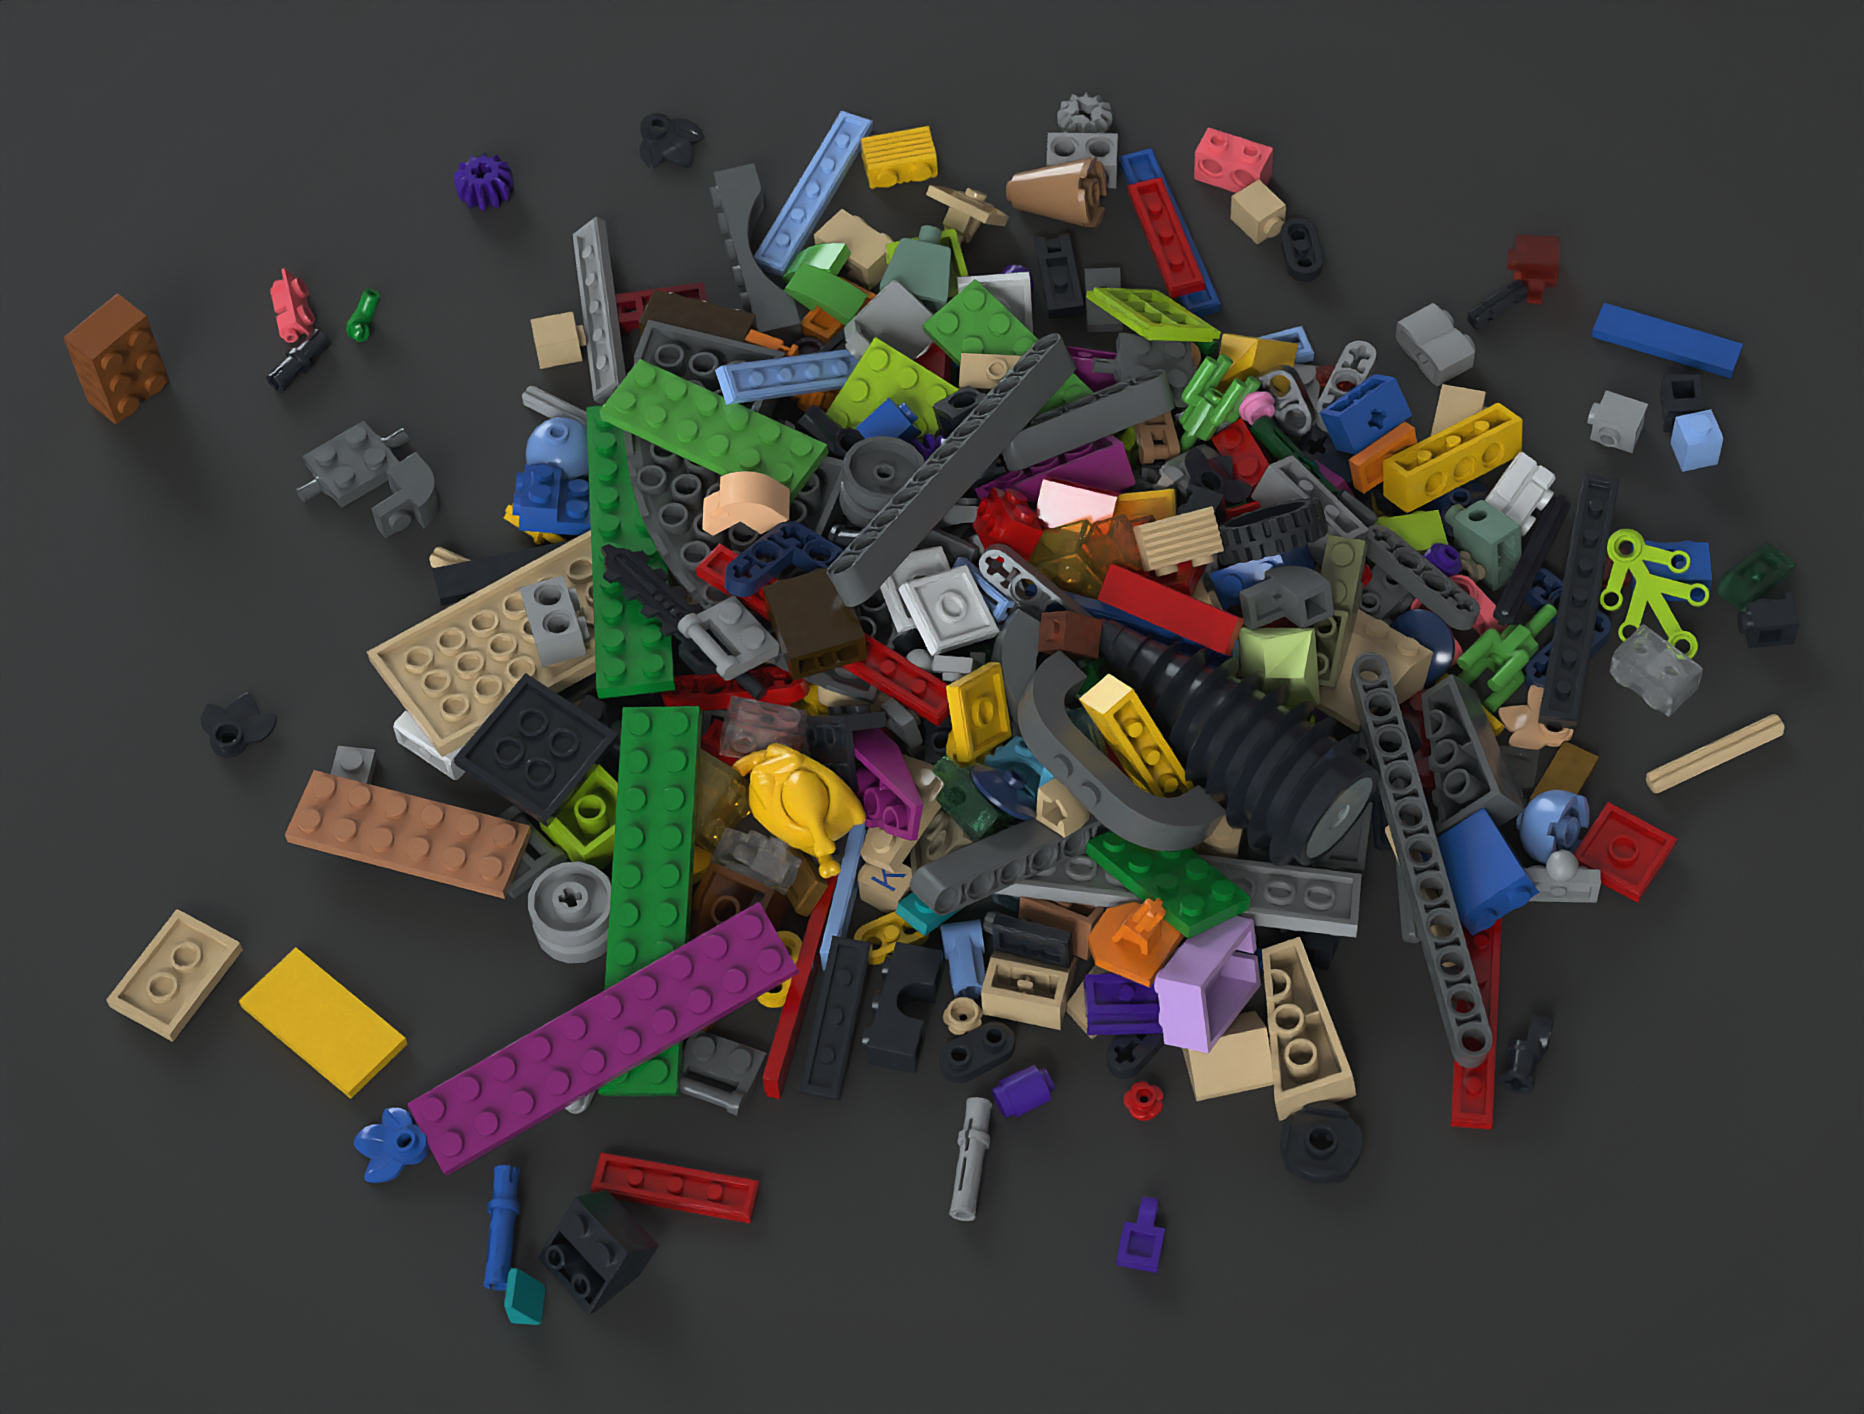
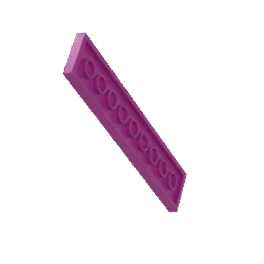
[407,902,800,1176]

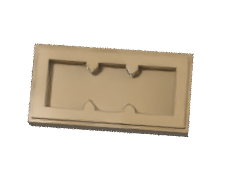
[959,353,1022,393]

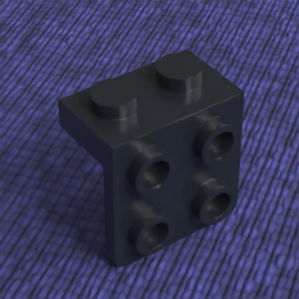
[806,704,887,793]

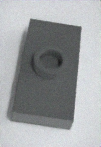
[1085,267,1123,333]

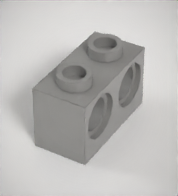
[1046,132,1117,188]
[519,575,590,667]

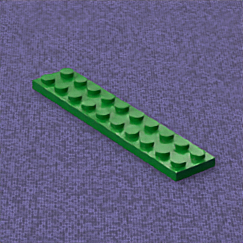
[586,405,675,699]
[598,706,703,1096]

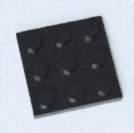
[453,673,619,827]

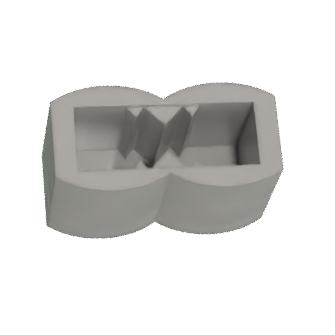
[1395,303,1476,386]

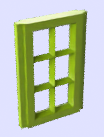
[1086,287,1221,342]

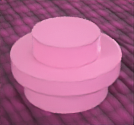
[1239,391,1275,425]

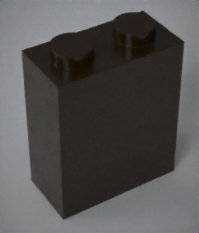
[763,567,867,681]

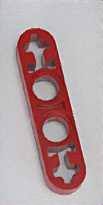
[661,667,810,711]

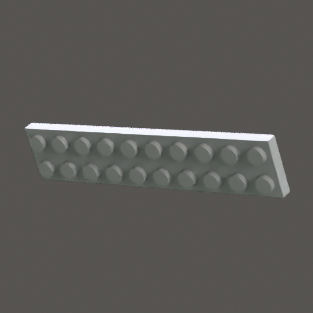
[974,827,1362,937]

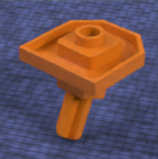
[1088,898,1184,988]

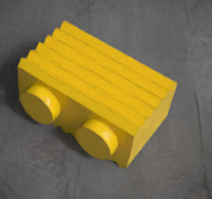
[860,126,938,189]

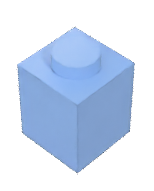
[1670,409,1724,472]

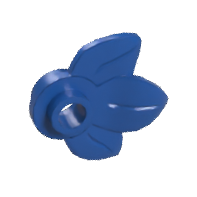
[353,1107,429,1183]

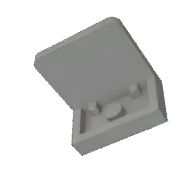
[844,280,934,360]

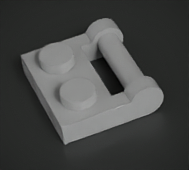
[678,596,780,681]

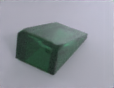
[1717,543,1797,611]

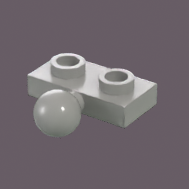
[906,649,983,684]
[1525,850,1601,903]

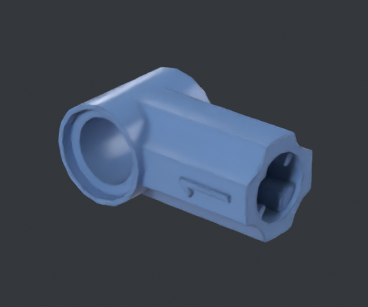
[940,919,986,999]

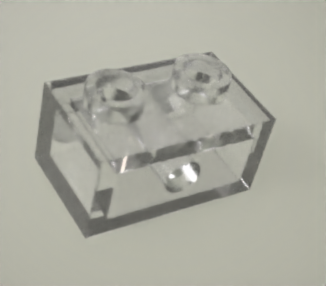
[1609,624,1703,717]
[719,695,807,759]
[710,827,802,895]

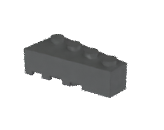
[1421,674,1525,836]

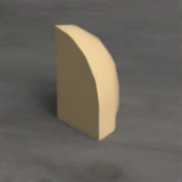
[1036,778,1091,838]

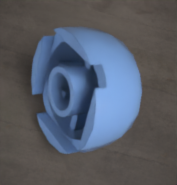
[526,417,589,481]
[1516,789,1589,866]

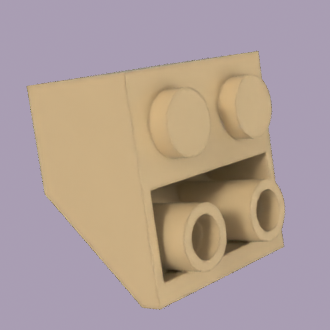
[981,950,1078,1030]

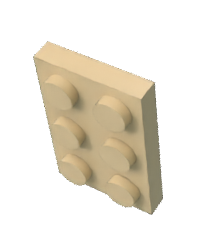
[106,909,243,1042]

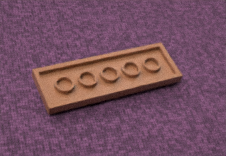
[285,770,532,899]

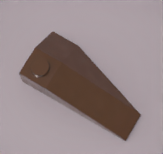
[689,861,791,1033]

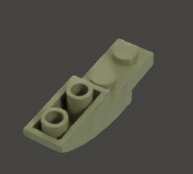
[1307,535,1368,689]

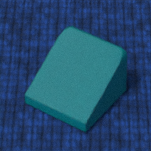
[504,1268,546,1325]

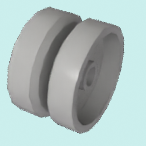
[528,862,611,964]

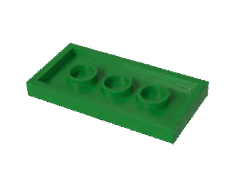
[1086,830,1251,939]

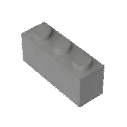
[1251,455,1370,566]

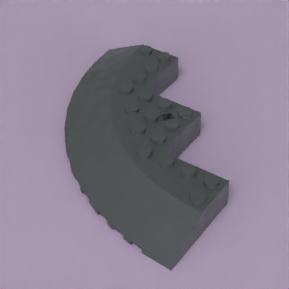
[624,320,899,704]

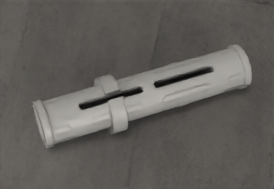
[949,1097,993,1221]

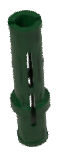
[1250,415,1340,498]

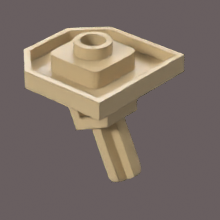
[926,185,1009,245]

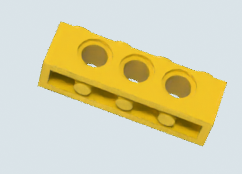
[1383,402,1523,513]
[1079,674,1195,798]

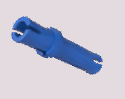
[483,1165,520,1291]

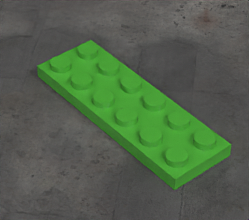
[922,279,1126,438]
[600,359,828,506]

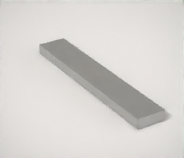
[573,217,626,405]

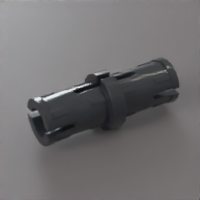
[266,329,331,393]

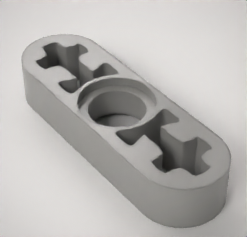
[1315,341,1376,432]

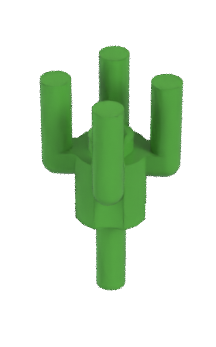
[1165,354,1261,462]
[1457,603,1557,713]

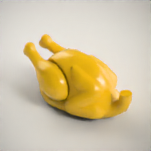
[732,743,867,879]

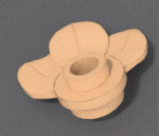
[1498,685,1573,752]

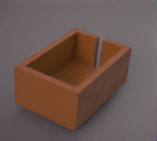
[63,293,169,425]

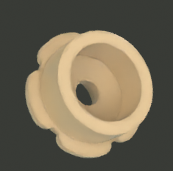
[943,997,983,1036]

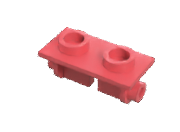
[270,268,315,343]

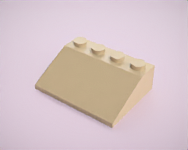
[1239,609,1433,732]

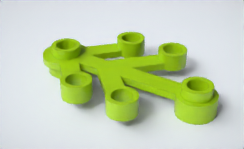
[1600,529,1710,662]

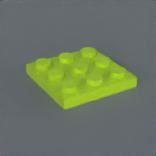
[826,337,959,444]

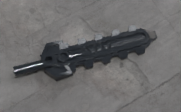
[601,544,767,700]

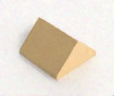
[1181,1011,1274,1101]

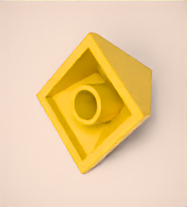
[1216,333,1298,392]

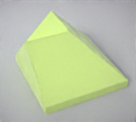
[1238,627,1320,705]

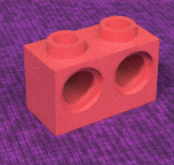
[1194,127,1273,193]

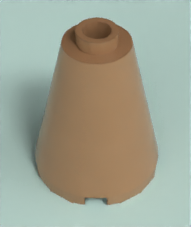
[1006,157,1107,228]

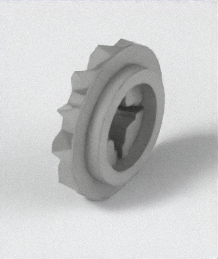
[1057,92,1112,133]

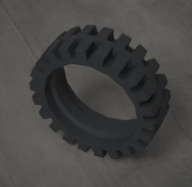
[1217,497,1329,565]

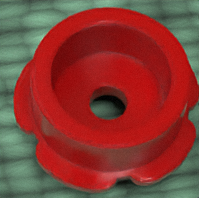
[1124,1082,1164,1121]

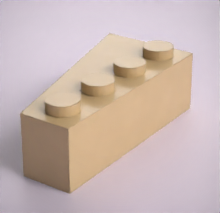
[1262,937,1356,1121]

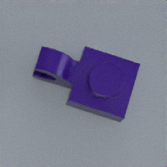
[1116,1196,1165,1273]

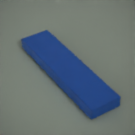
[1592,303,1743,378]

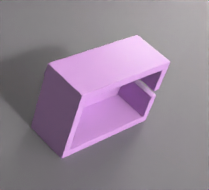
[1154,916,1261,1053]

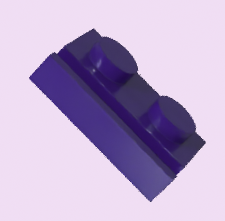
[1083,974,1163,1035]

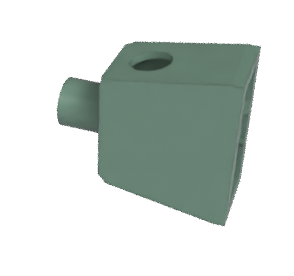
[880,225,951,314]
[1445,500,1522,592]

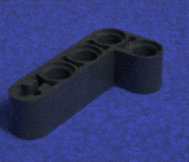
[1172,364,1316,442]

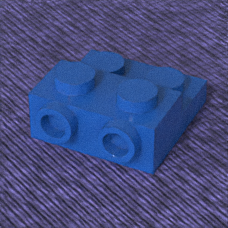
[513,464,591,536]

